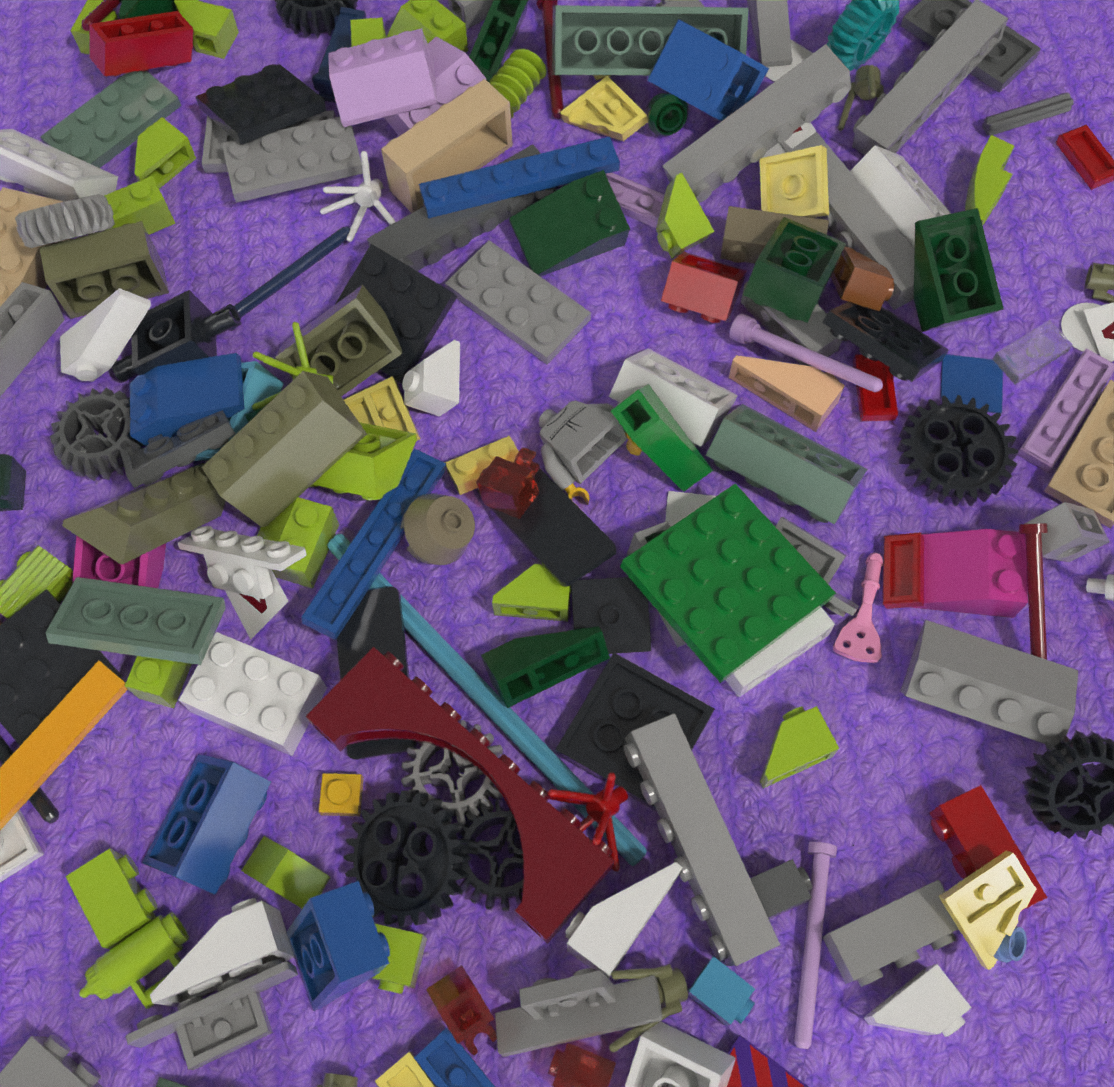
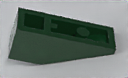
[469,0,528,82]
[481,626,610,708]

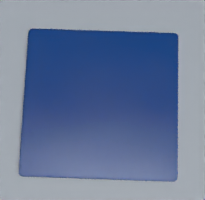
[941,354,1003,414]

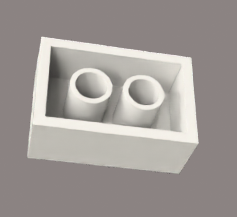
[179,632,327,756]

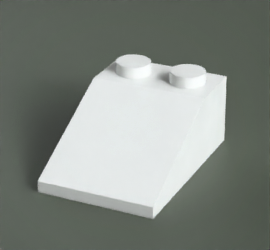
[565,862,683,979]
[150,898,294,1007]
[625,1022,736,1087]

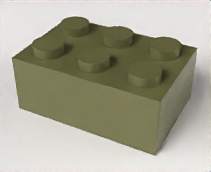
[39,221,169,319]

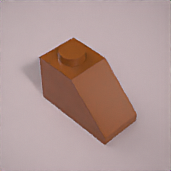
[830,246,894,311]

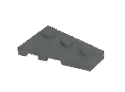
[120,410,235,488]

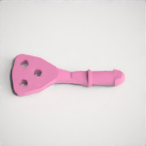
[833,552,884,663]

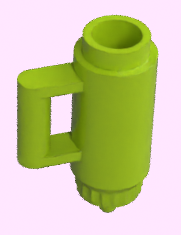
[79,912,189,1009]

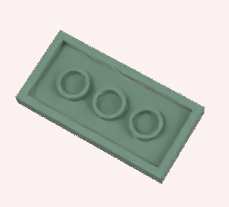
[40,71,181,168]
[46,577,226,665]

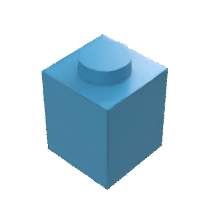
[688,956,755,1026]

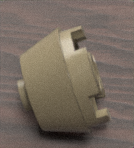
[401,493,475,565]

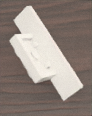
[178,526,307,599]

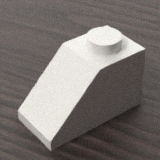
[402,340,460,417]
[863,964,971,1037]

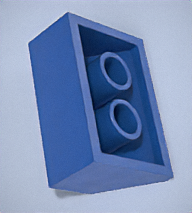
[142,754,271,895]

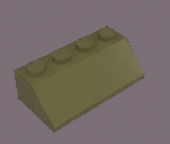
[201,371,367,527]
[62,463,226,565]

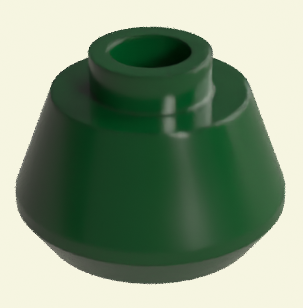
[647,93,688,137]

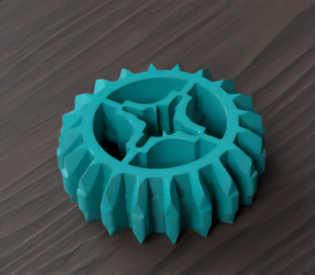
[826,0,900,71]

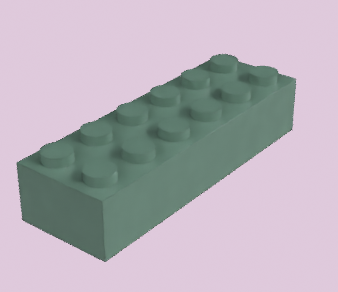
[552,5,749,76]

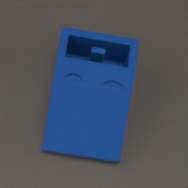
[647,19,769,122]

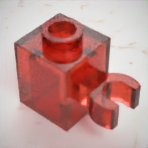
[476,447,540,519]
[426,965,497,1055]
[547,1043,616,1087]

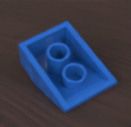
[130,353,245,446]
[286,881,390,1011]

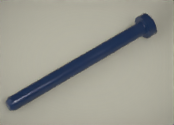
[218,226,350,331]

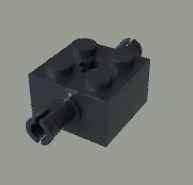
[112,290,241,382]

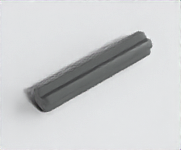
[982,92,1074,136]

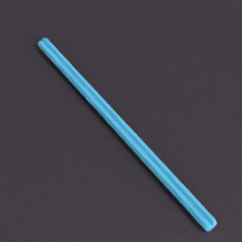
[327,534,647,866]

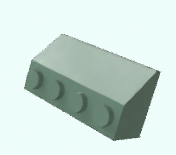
[706,404,868,524]

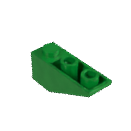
[611,384,713,492]

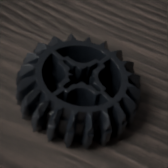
[275,0,358,38]
[1023,730,1114,840]
[458,799,524,912]

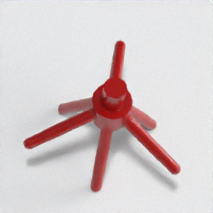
[547,773,628,872]

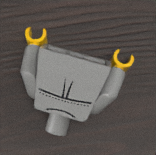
[539,400,642,505]

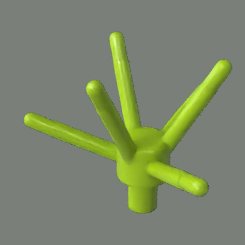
[252,322,333,410]

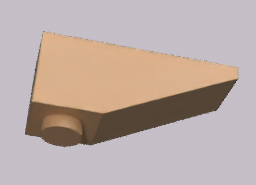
[729,355,845,432]

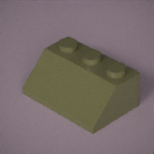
[275,285,403,396]

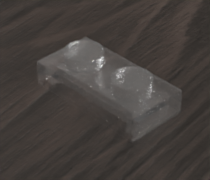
[992,320,1073,385]

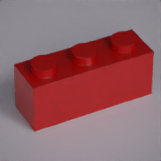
[90,11,194,77]
[929,785,1047,911]

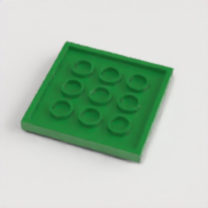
[620,484,836,683]

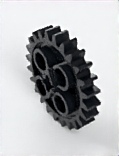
[897,395,1019,506]
[344,791,471,927]

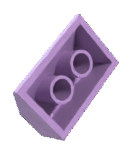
[329,28,437,127]
[384,37,486,136]

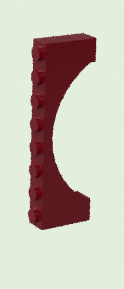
[305,647,614,944]

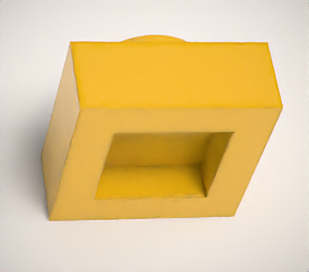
[318,773,364,817]

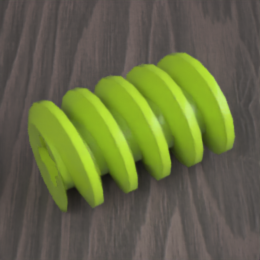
[489,49,547,119]

